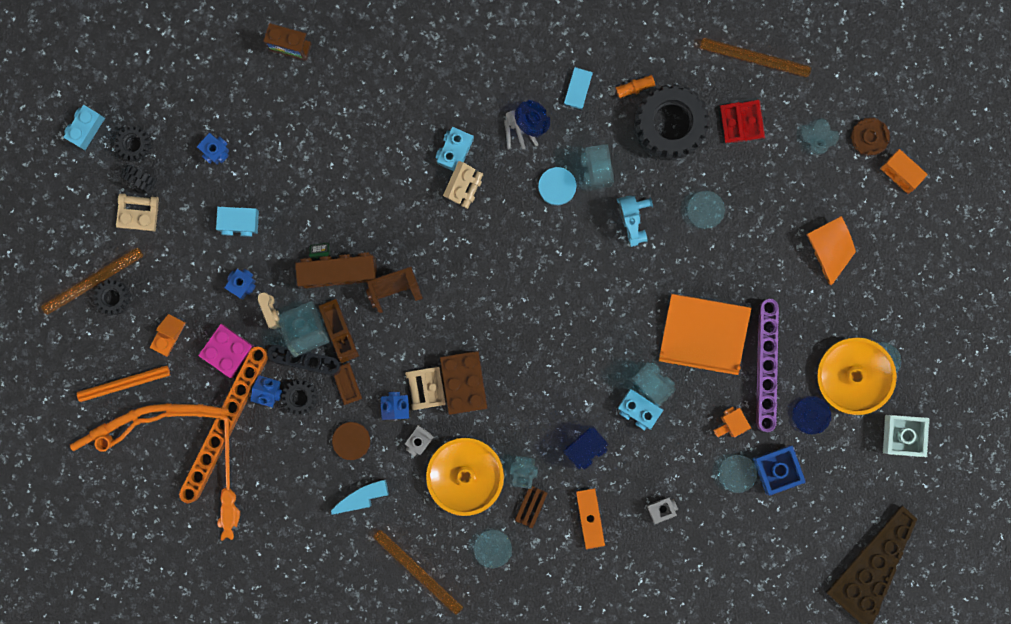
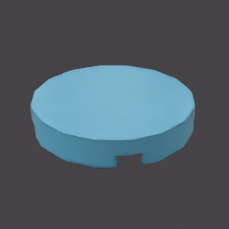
[538,167,576,206]

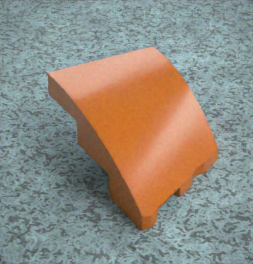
[806,216,856,285]

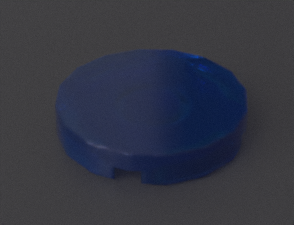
[515,100,550,137]
[792,397,831,434]

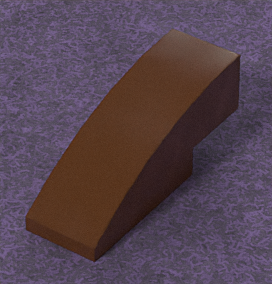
[319,299,359,363]

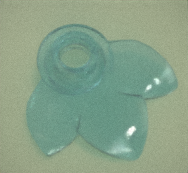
[801,118,839,154]

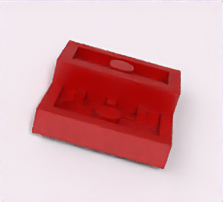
[720,100,765,143]

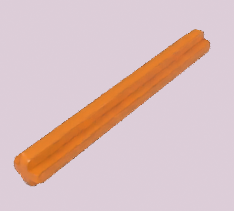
[77,366,170,402]

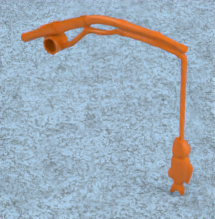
[70,403,240,541]

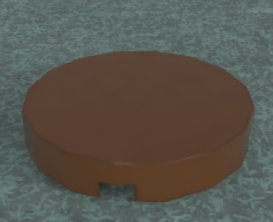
[851,118,890,156]
[332,422,371,460]

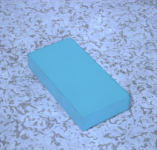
[564,68,593,110]

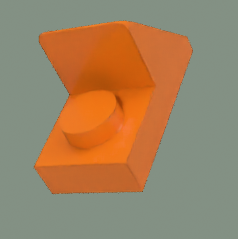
[150,314,186,357]

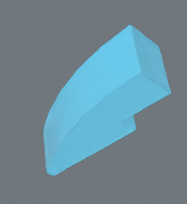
[331,479,389,514]

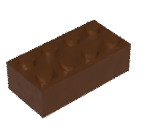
[295,253,378,289]

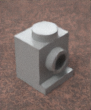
[405,425,434,456]
[647,497,678,524]

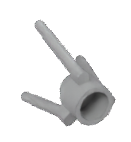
[504,110,538,149]

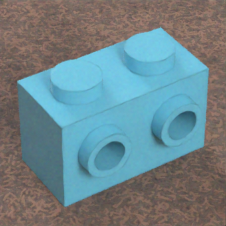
[63,105,105,150]
[435,127,474,171]
[216,207,259,237]
[617,389,663,430]

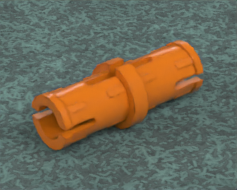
[615,75,655,99]

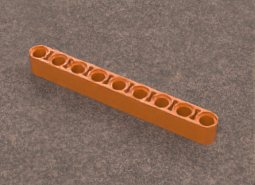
[179,347,268,503]

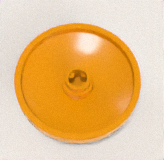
[818,337,897,415]
[426,438,504,516]

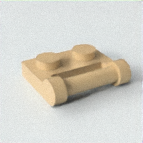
[116,193,159,232]
[258,293,282,329]
[406,367,446,410]

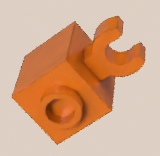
[713,406,751,437]

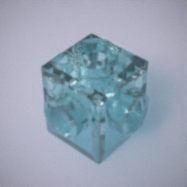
[510,456,538,489]

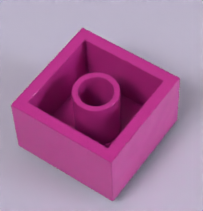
[198,324,255,378]

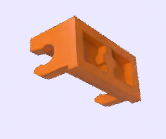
[880,149,928,194]

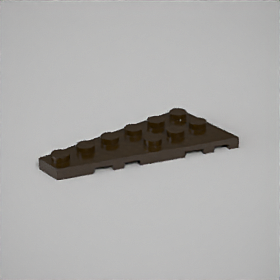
[826,505,917,624]

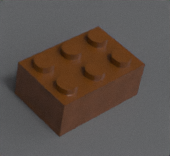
[440,351,488,415]

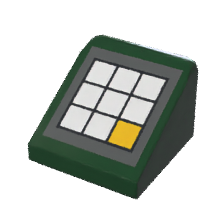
[309,243,331,260]

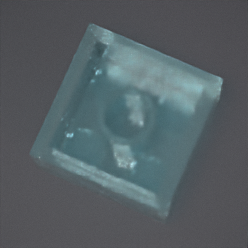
[580,144,614,191]
[278,301,330,357]
[629,362,676,406]

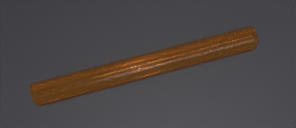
[700,38,811,77]
[41,248,143,315]
[374,530,463,615]

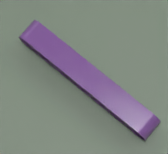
[756,299,779,432]

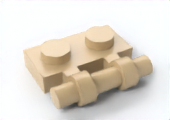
[443,161,483,209]

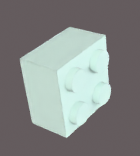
[883,415,929,457]

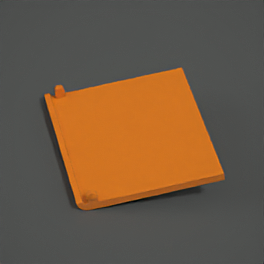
[659,293,751,375]

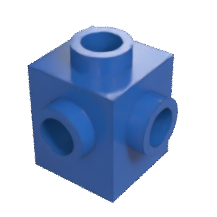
[197,133,230,164]
[225,269,256,300]
[251,375,282,408]
[381,392,409,420]

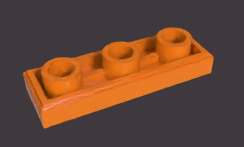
[576,488,605,549]

